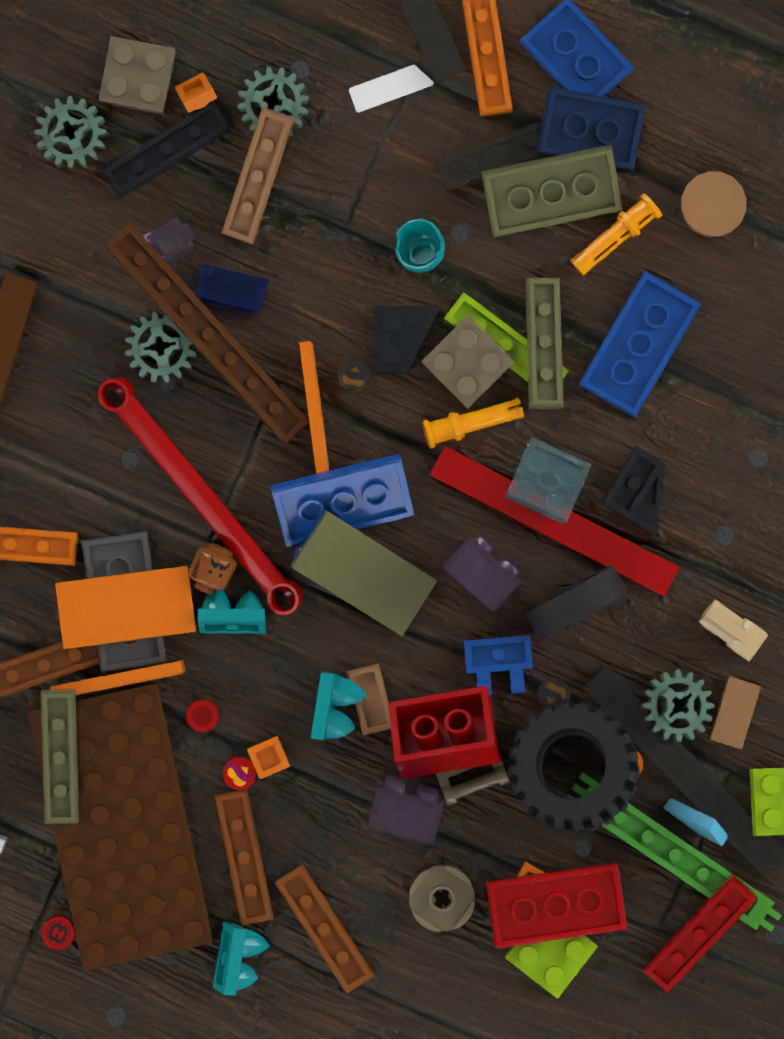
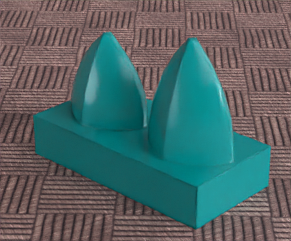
[198,590,266,634]
[311,672,367,740]
[212,922,270,996]

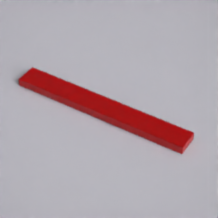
[429,446,680,597]

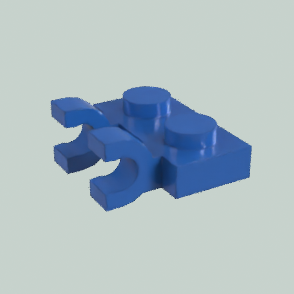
[464,635,533,696]

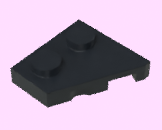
[375,306,439,373]
[601,446,665,536]

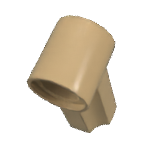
[698,599,769,662]

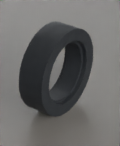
[524,565,627,639]

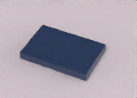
[536,86,646,171]

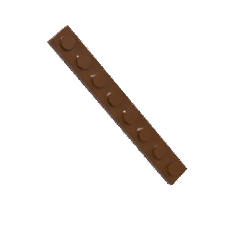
[104,223,309,444]

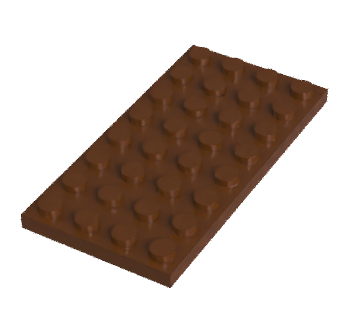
[27,683,214,971]

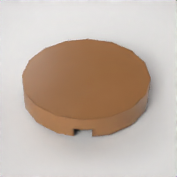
[680,171,747,237]

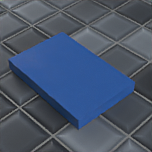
[519,0,634,97]

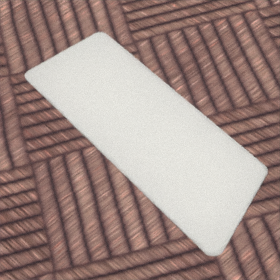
[349,65,433,113]

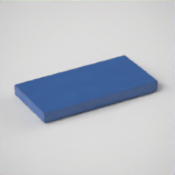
[578,271,701,418]
[270,454,415,547]

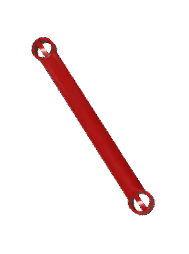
[98,377,303,615]

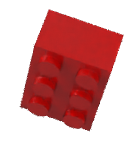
[388,686,501,779]

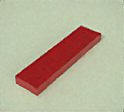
[643,874,757,993]

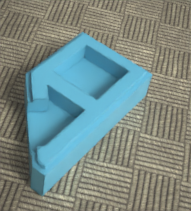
[663,798,728,846]

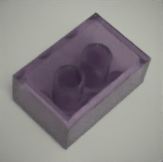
[441,536,521,612]
[367,776,444,845]

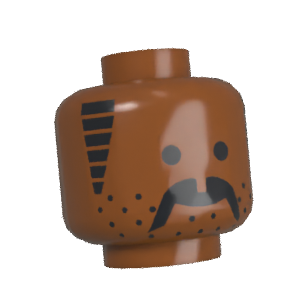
[188,543,237,594]

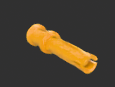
[570,193,662,276]
[422,398,524,449]

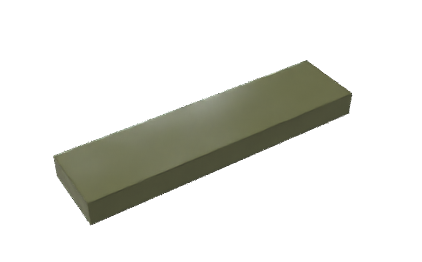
[525,278,564,409]
[41,689,79,824]

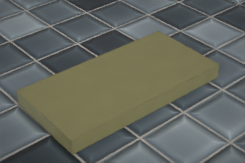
[481,145,623,237]
[290,510,437,636]

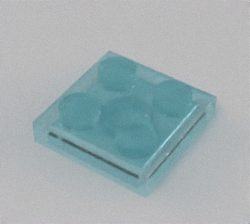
[505,437,591,525]

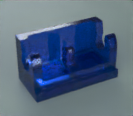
[195,264,269,315]

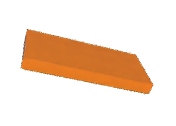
[55,566,196,649]

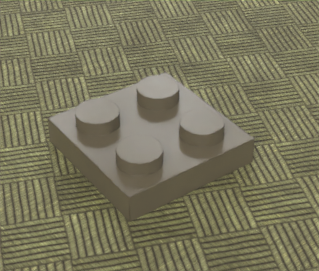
[98,36,176,115]
[421,314,515,409]

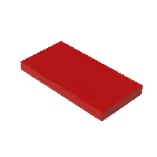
[485,862,628,949]

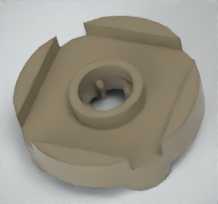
[409,864,475,932]

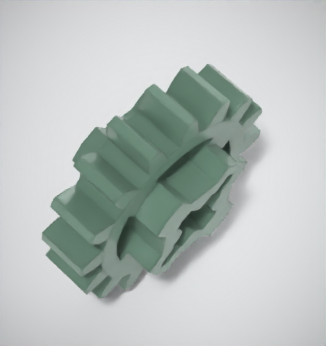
[237,67,309,136]
[34,96,108,170]
[125,311,197,383]
[640,670,714,742]

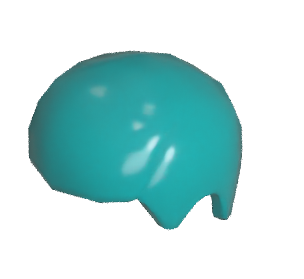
[395,218,445,273]

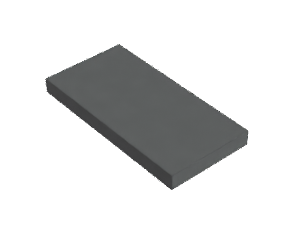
[81,531,167,672]

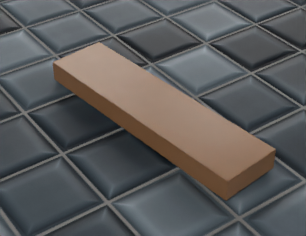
[221,107,295,244]

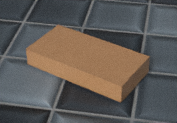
[347,663,391,736]
[709,676,761,750]

